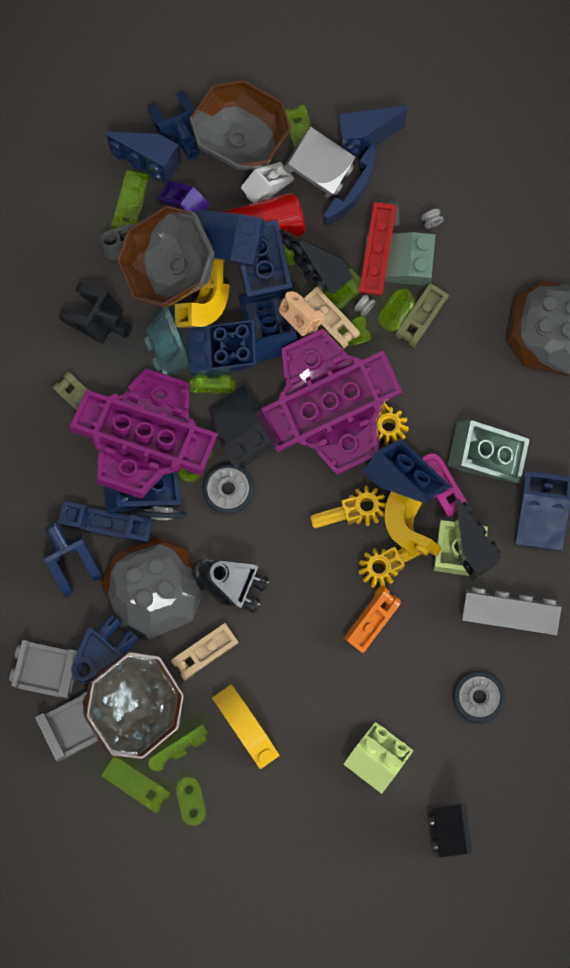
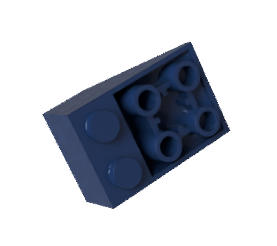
[106,132,181,183]
[188,320,257,379]
[515,471,570,551]

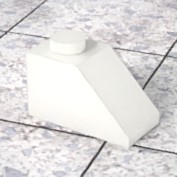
[241,162,294,203]

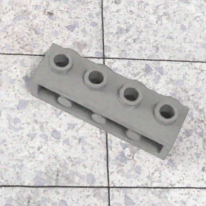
[462,587,562,635]

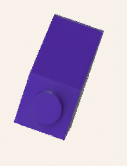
[157,181,210,214]

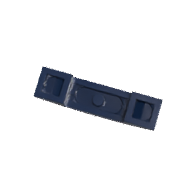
[323,143,376,225]
[58,501,153,543]

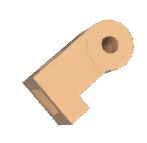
[279,292,325,336]

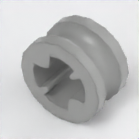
[421,209,444,229]
[354,294,376,317]

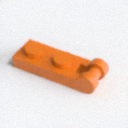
[343,586,401,653]

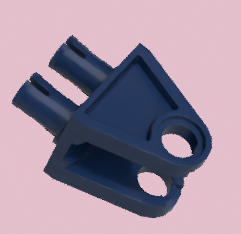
[147,91,200,160]
[43,521,103,597]
[71,614,139,685]

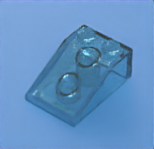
[144,307,189,375]

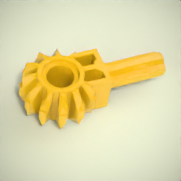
[377,402,409,447]
[311,486,386,528]
[359,547,421,588]

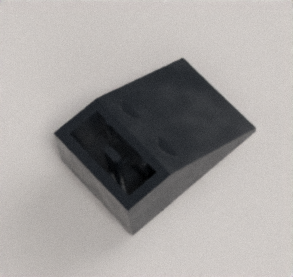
[279,229,353,295]
[452,498,501,581]

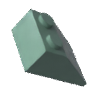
[364,232,436,286]
[447,420,529,484]

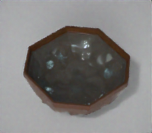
[82,652,184,759]

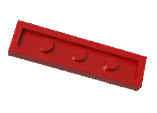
[359,202,397,296]

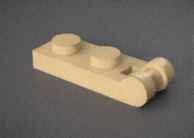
[304,287,360,349]
[171,623,239,681]

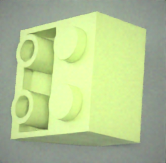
[344,722,413,794]

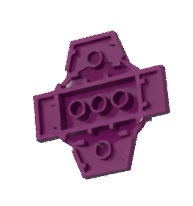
[261,329,403,475]
[70,368,218,499]

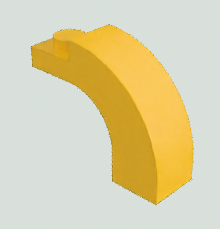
[175,260,229,328]
[385,491,442,556]
[212,684,280,769]

